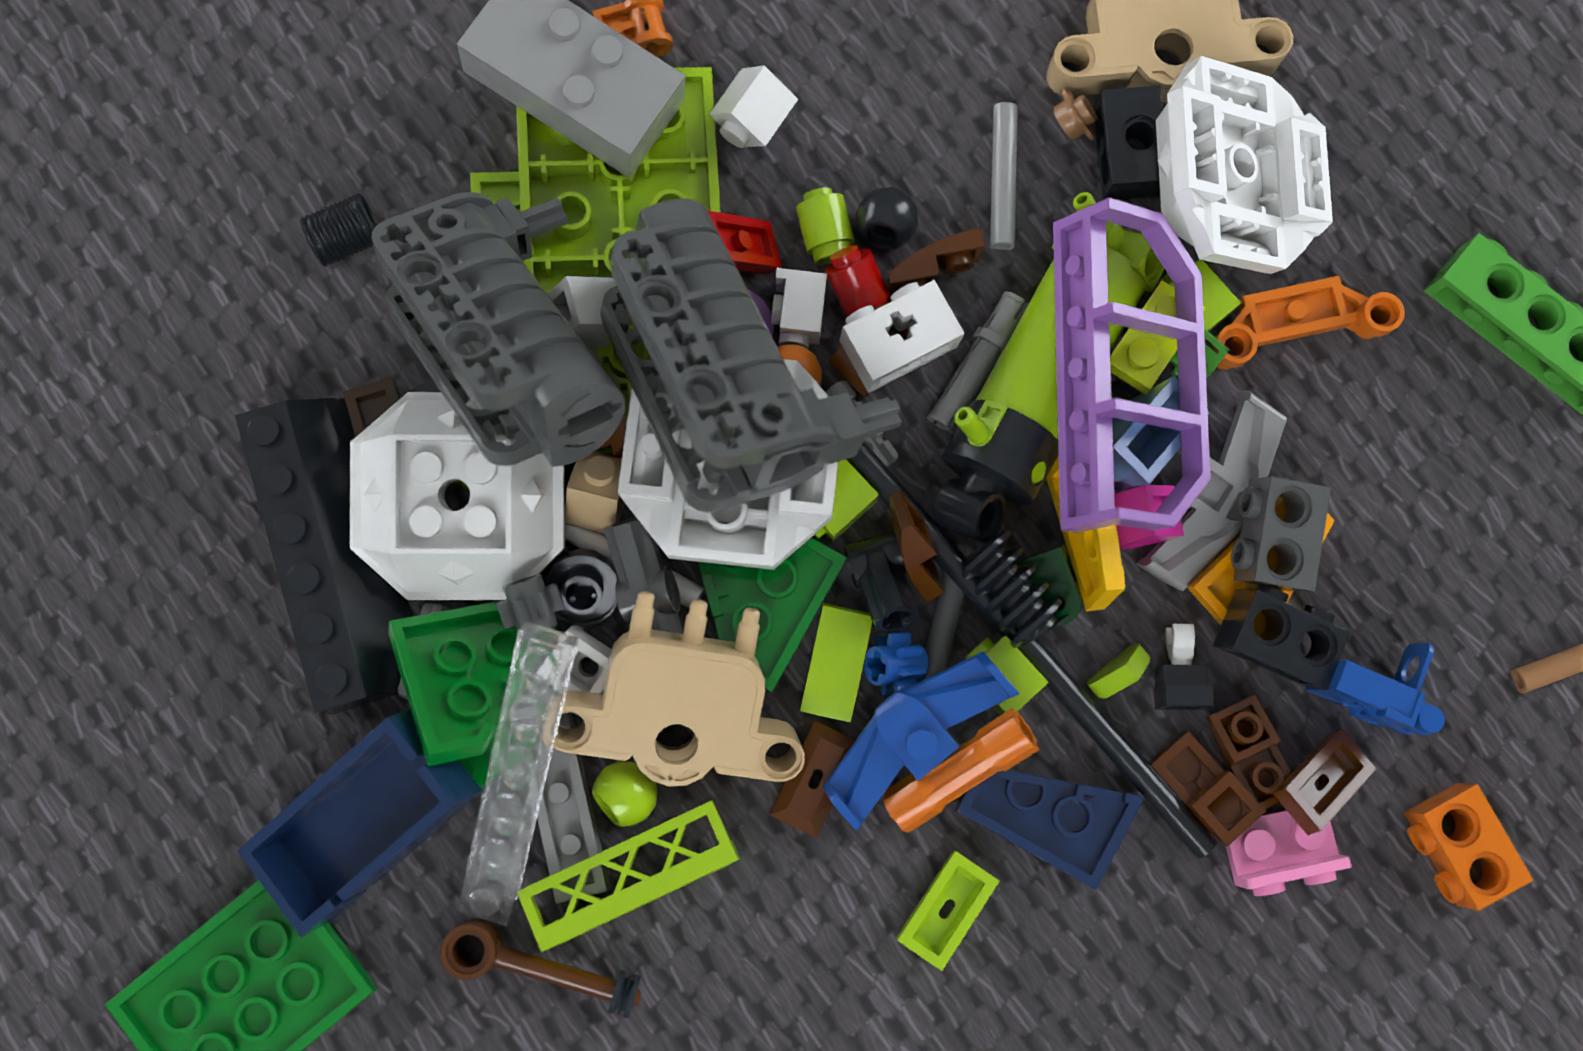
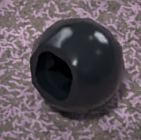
[856,187,918,250]

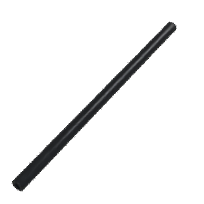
[846,442,1218,859]

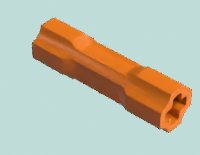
[883,708,1039,833]

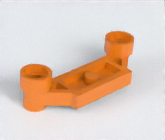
[1211,276,1405,370]

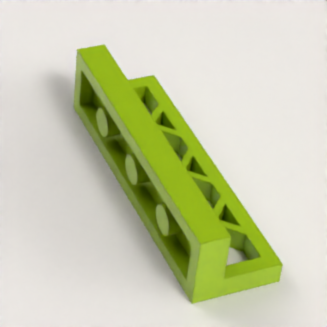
[517,800,741,952]

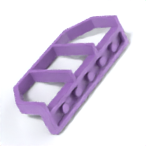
[1053,198,1210,533]

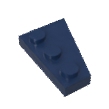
[955,770,1144,890]

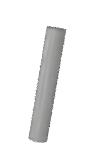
[990,102,1018,250]

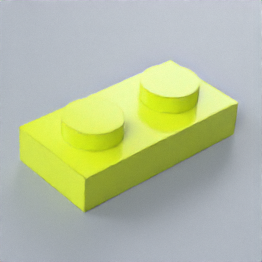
[1110,280,1205,395]

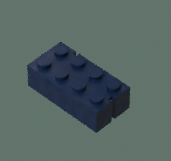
[237,710,482,937]

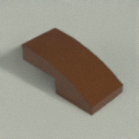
[890,490,944,602]
[1149,731,1266,846]

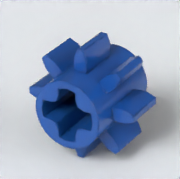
[864,632,929,697]

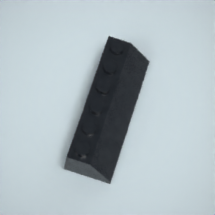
[235,397,412,715]

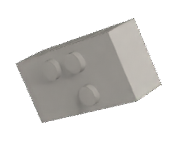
[457,0,686,178]

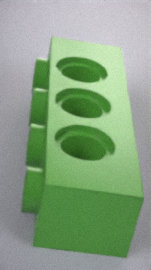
[1424,233,1583,415]

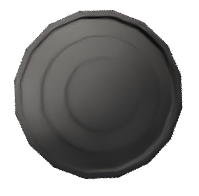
[545,549,618,626]

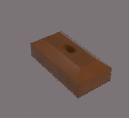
[770,721,856,838]
[1273,728,1376,835]

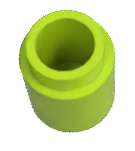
[796,187,855,265]

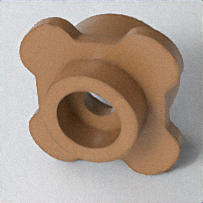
[1053,87,1098,141]

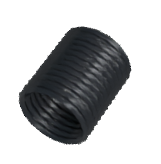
[300,193,377,267]

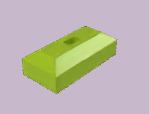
[896,850,999,971]

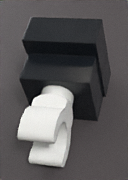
[1154,624,1214,710]

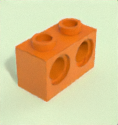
[1404,783,1534,911]

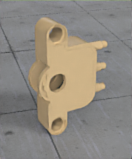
[1046,0,1293,103]
[545,591,805,786]

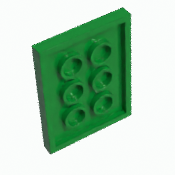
[105,880,379,1051]

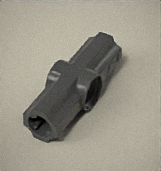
[603,517,683,634]

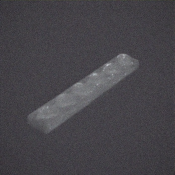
[457,622,579,927]

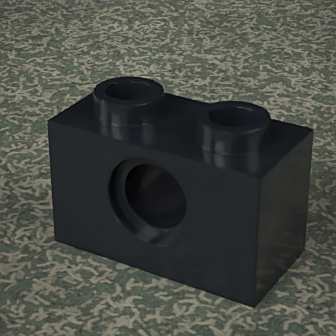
[1093,85,1167,200]

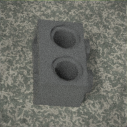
[1231,476,1331,592]

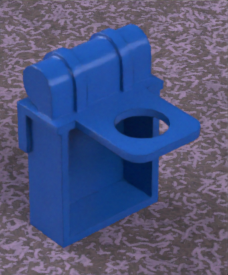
[1305,643,1445,735]

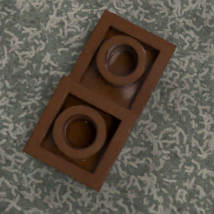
[886,227,985,298]
[1207,695,1292,809]

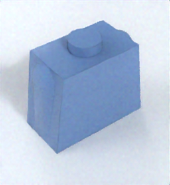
[1112,376,1210,491]

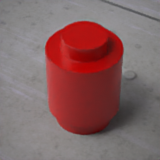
[825,245,890,316]

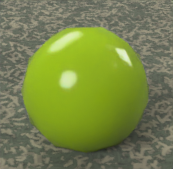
[592,761,658,827]

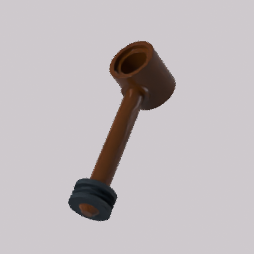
[440,918,642,1019]

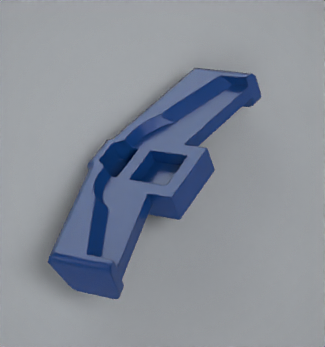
[823,651,1020,831]

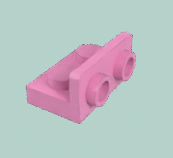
[1226,809,1352,896]

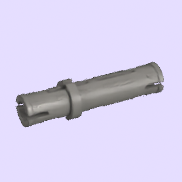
[927,291,1029,434]

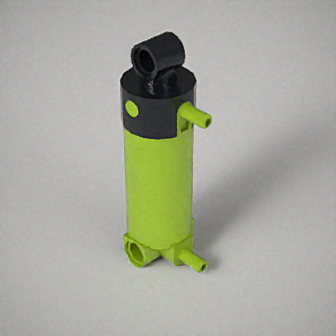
[934,192,1164,543]

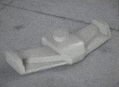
[1136,390,1287,591]

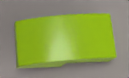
[800,603,872,723]

